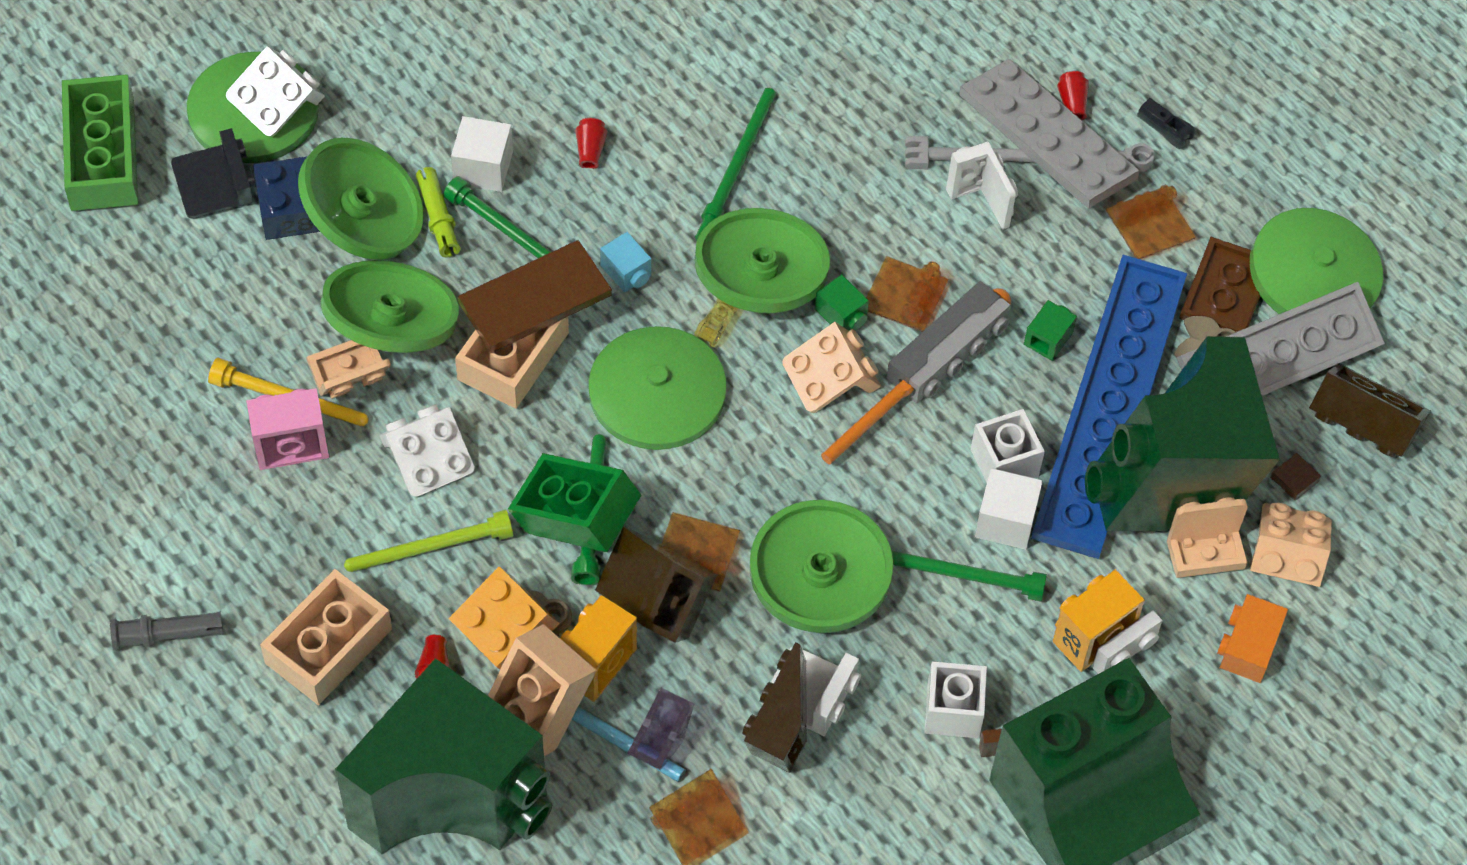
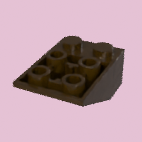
[595,526,718,643]
[742,642,807,773]

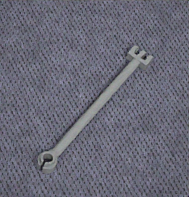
[905,136,1154,172]

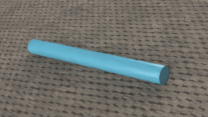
[572,706,686,782]

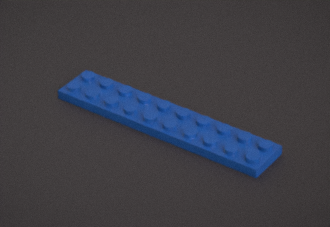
[1031,255,1187,559]

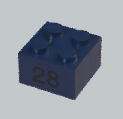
[253,156,320,240]

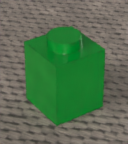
[815,274,869,331]
[1023,300,1077,361]

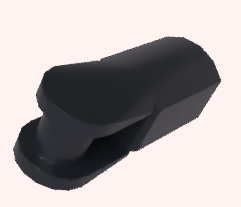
[1137,98,1196,149]

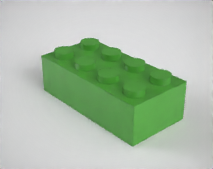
[62,74,138,211]

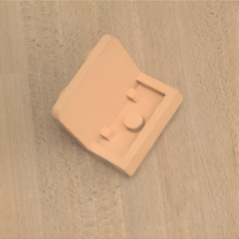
[783,322,881,413]
[306,340,391,399]
[1167,498,1248,578]
[1250,502,1332,587]

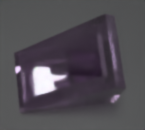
[627,687,694,770]

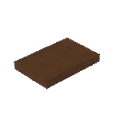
[1179,236,1260,332]

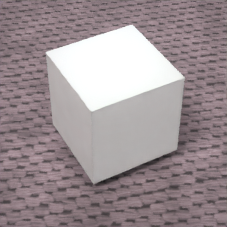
[451,116,513,192]
[970,409,1045,483]
[975,468,1043,550]
[924,661,987,738]

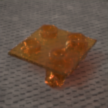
[1106,184,1196,259]
[866,256,948,332]
[659,512,740,592]
[649,769,748,865]

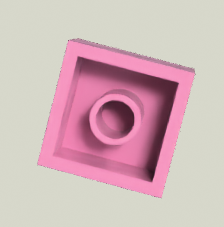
[246,388,329,470]

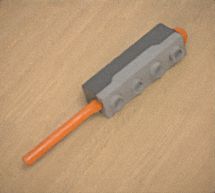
[821,281,1011,464]

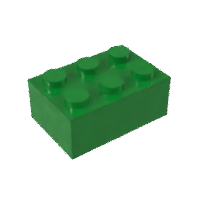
[508,453,642,552]

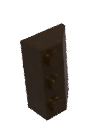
[1309,363,1431,457]

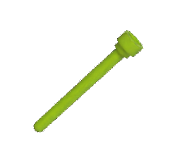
[344,510,514,572]

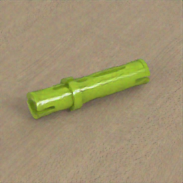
[416,167,461,258]

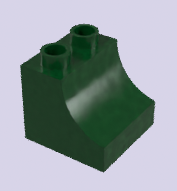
[1085,336,1280,531]
[335,658,552,854]
[989,658,1201,865]

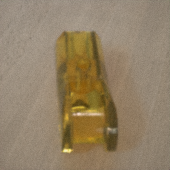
[694,299,739,348]

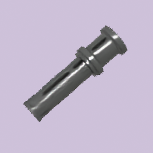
[110,611,223,651]

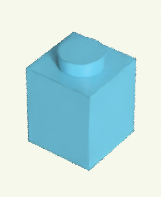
[600,232,651,293]

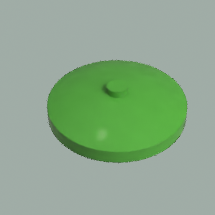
[187,52,319,163]
[298,137,423,260]
[694,208,830,313]
[1250,208,1383,314]
[321,260,459,353]
[589,326,726,450]
[749,500,893,633]

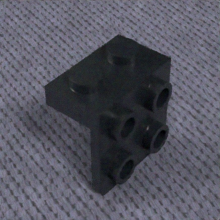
[171,128,256,219]

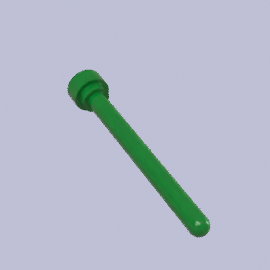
[443,176,551,258]
[571,434,606,585]
[891,550,1047,602]

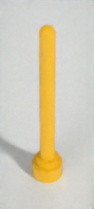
[208,357,369,426]

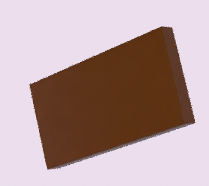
[458,240,612,353]

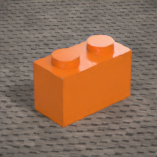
[1217,594,1288,683]

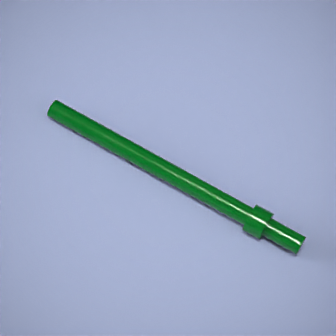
[695,88,776,241]

